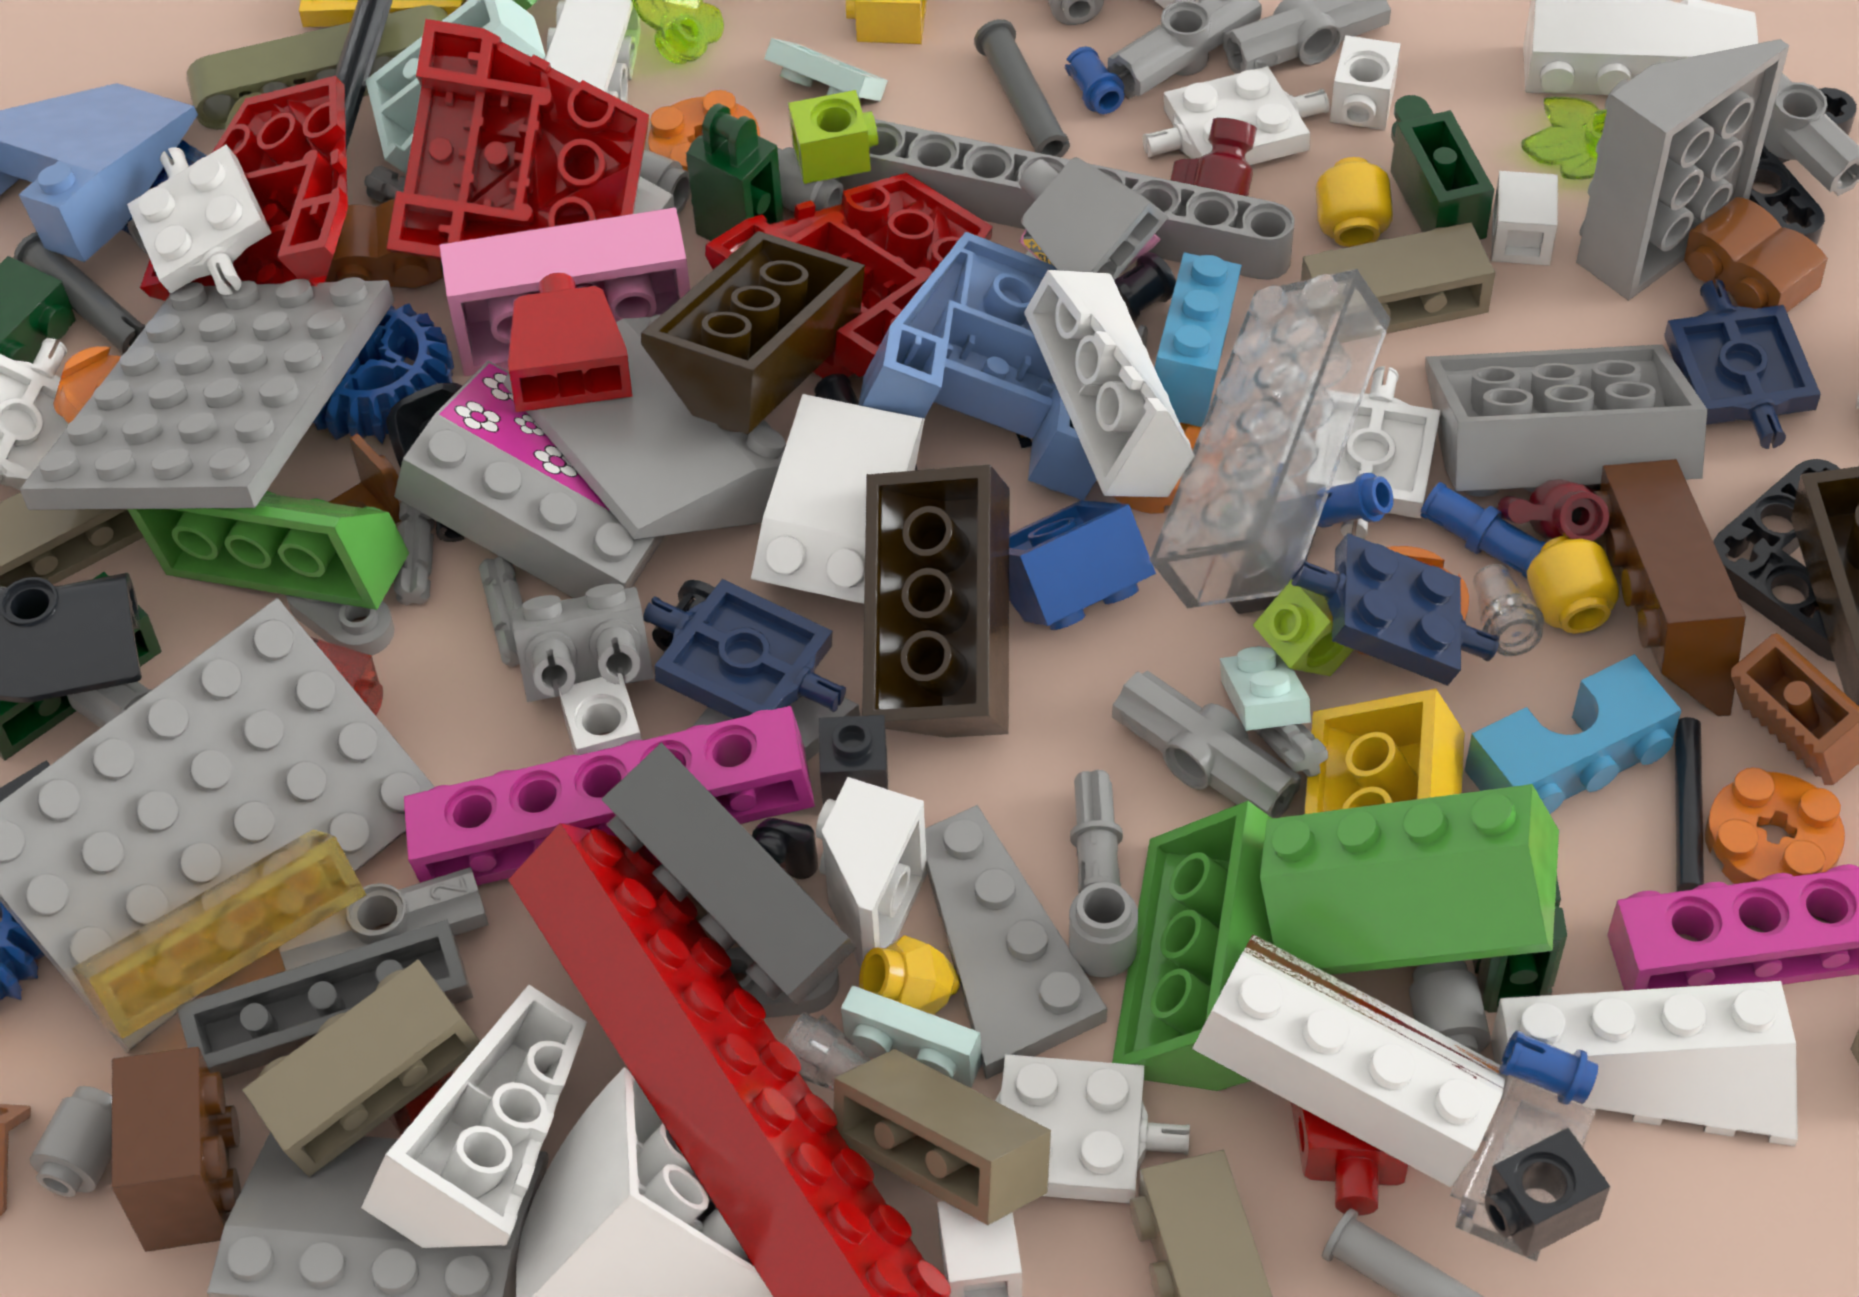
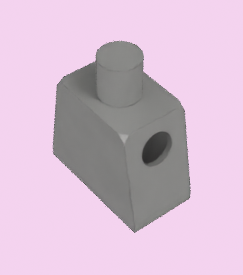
[1019,157,1169,281]

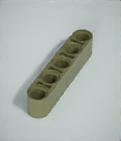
[186,5,448,130]

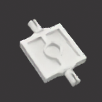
[1142,66,1329,165]
[127,145,272,295]
[0,338,68,490]
[1299,366,1441,539]
[995,1054,1190,1204]

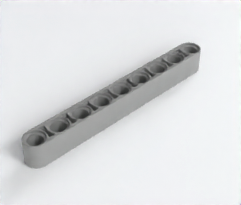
[840,119,1295,280]

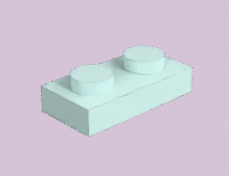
[764,38,888,101]
[1220,646,1311,731]
[841,985,982,1087]

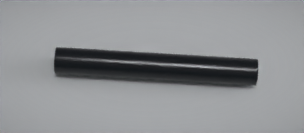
[1675,717,1704,892]

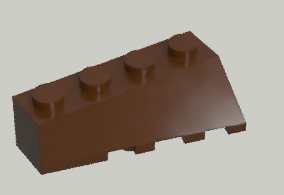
[1592,459,1746,717]

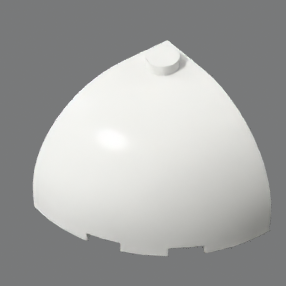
[516,1067,773,1297]

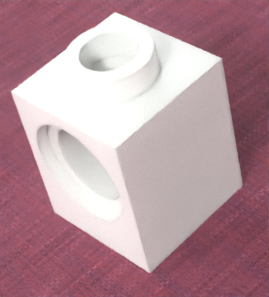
[1330,35,1401,131]
[1491,171,1558,266]
[558,673,641,755]
[937,1201,1022,1297]

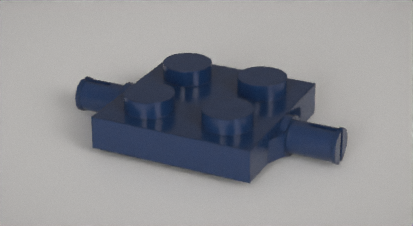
[1664,279,1821,449]
[1291,533,1499,686]
[643,579,846,719]

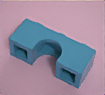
[1154,252,1242,428]
[1464,654,1681,814]

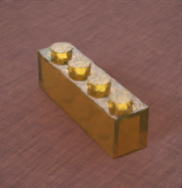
[72,829,367,1039]

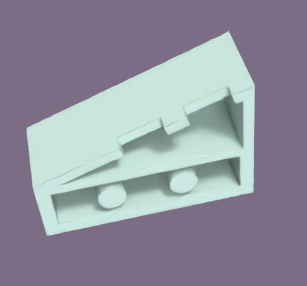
[365,0,545,174]

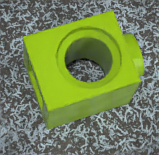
[788,90,878,184]
[1253,579,1354,676]

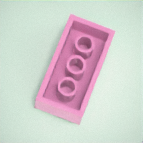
[440,207,690,376]

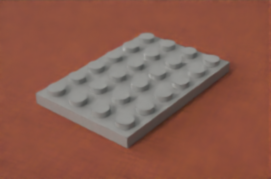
[20,277,395,510]
[0,598,434,1053]

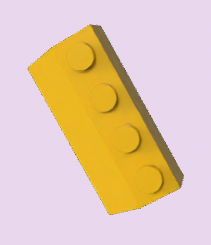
[1304,688,1465,814]

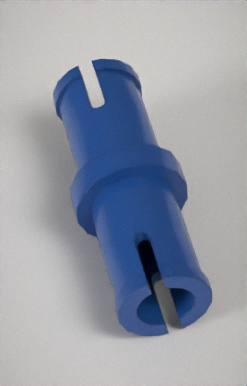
[1420,482,1546,578]

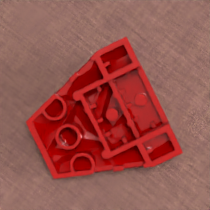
[386,19,650,260]
[140,75,348,301]
[705,173,993,378]

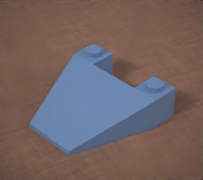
[0,83,198,262]
[859,232,1097,500]

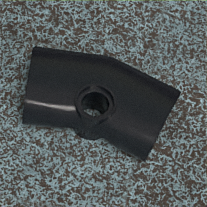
[0,573,142,703]

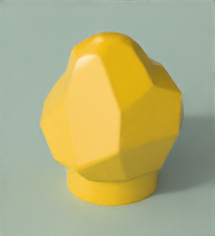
[859,935,960,1015]

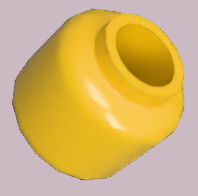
[1315,157,1393,247]
[1527,536,1620,634]

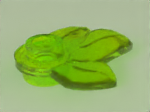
[632,0,724,64]
[1521,97,1607,180]

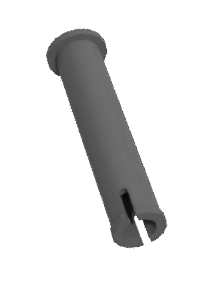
[974,19,1070,158]
[14,232,145,355]

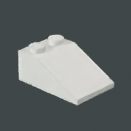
[751,394,925,604]

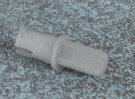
[1070,769,1123,894]

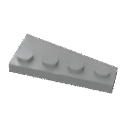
[925,805,1107,1079]

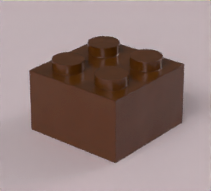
[112,1046,241,1252]

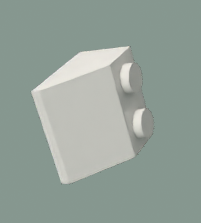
[816,777,927,968]

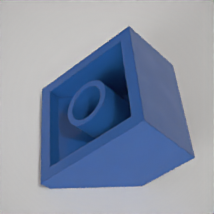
[1009,500,1156,630]

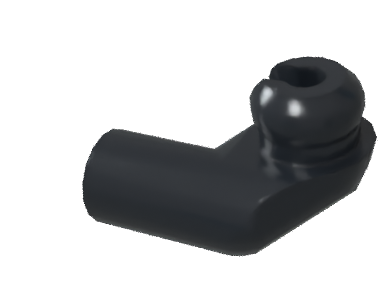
[752,818,818,879]

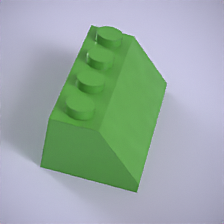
[127,491,409,610]
[1260,784,1559,975]
[1112,801,1273,1091]

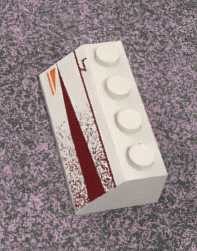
[1192,934,1505,1187]

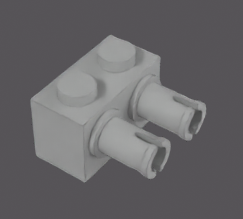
[511,584,654,702]

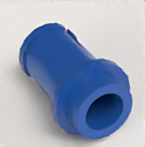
[1065,46,1124,114]
[1309,472,1394,528]
[1499,1030,1598,1105]

